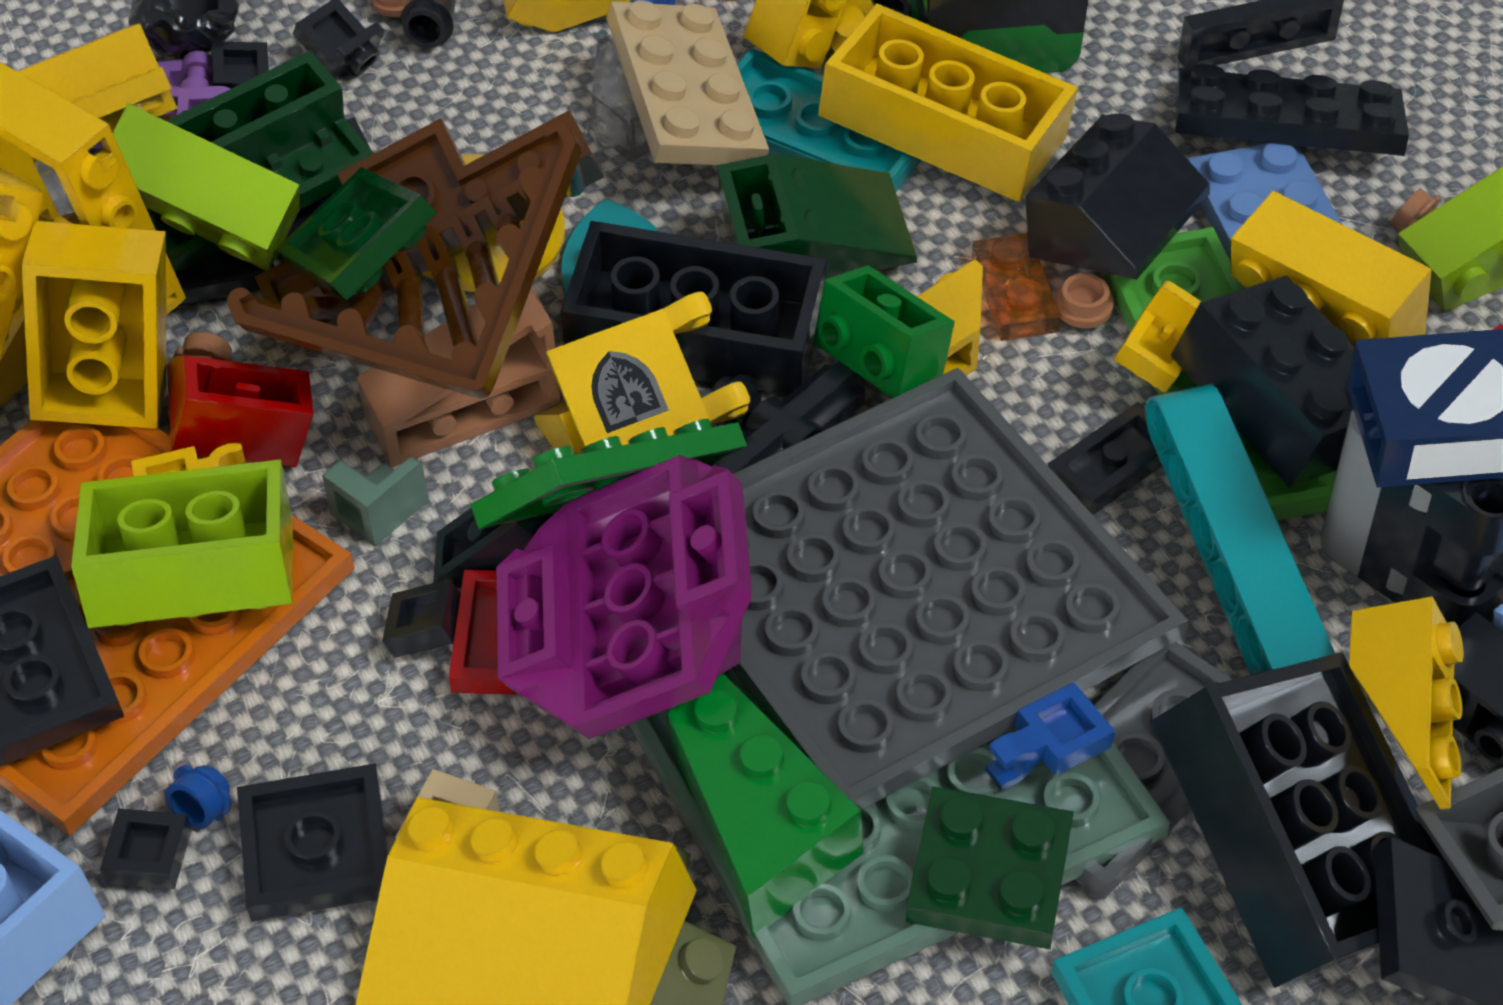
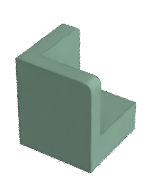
[322,457,429,546]

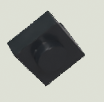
[293,0,385,81]

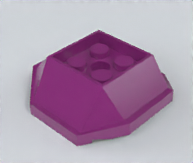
[496,455,752,739]

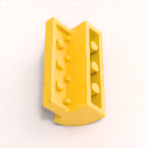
[17,23,178,166]

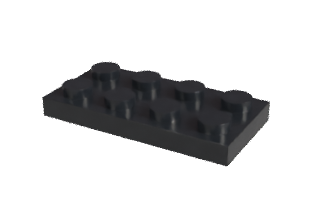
[1175,64,1409,156]

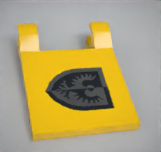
[546,292,750,447]

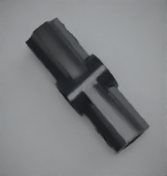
[710,361,865,474]

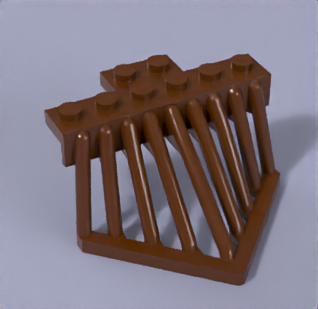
[227,110,604,399]

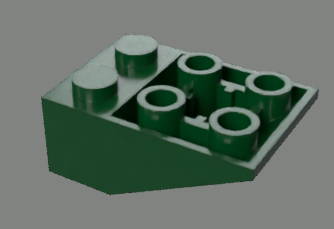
[717,154,917,279]

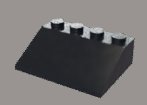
[1151,652,1444,988]

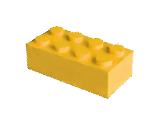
[818,3,1078,202]

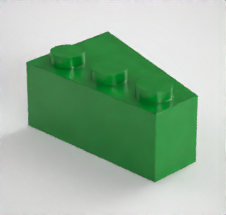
[667,673,864,939]

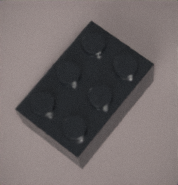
[1170,275,1354,488]

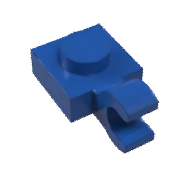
[985,682,1116,790]

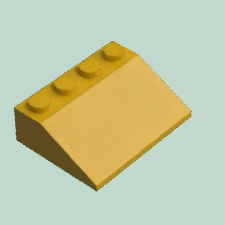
[355,797,697,1005]

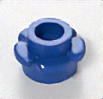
[165,765,232,829]

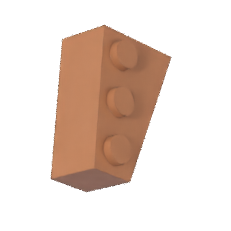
[357,287,561,468]

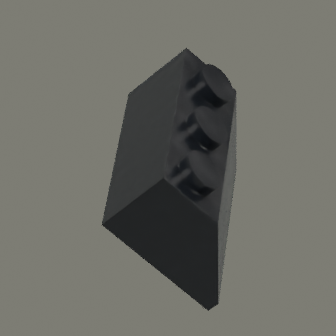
[1025,113,1210,280]

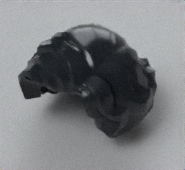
[128,0,239,60]

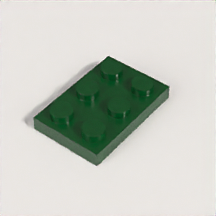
[276,167,437,301]

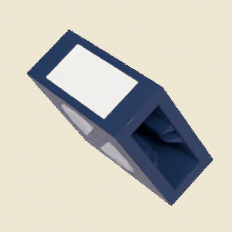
[1347,329,1503,488]

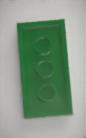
[470,418,747,529]

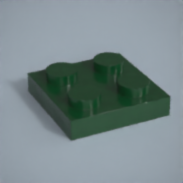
[906,786,1074,950]

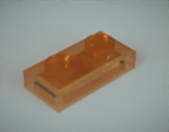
[972,233,1060,341]

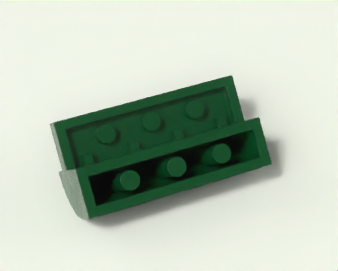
[146,50,374,274]

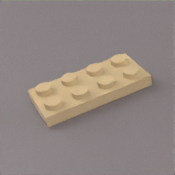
[607,1,769,165]

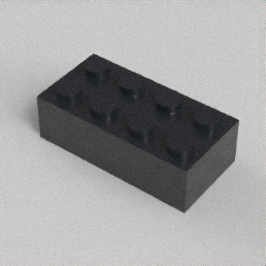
[561,221,827,395]

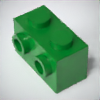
[813,265,955,398]

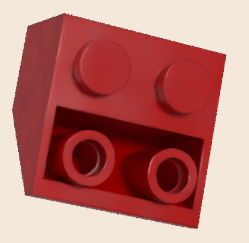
[167,355,314,467]

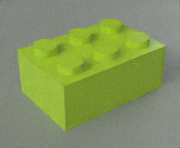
[71,459,293,628]

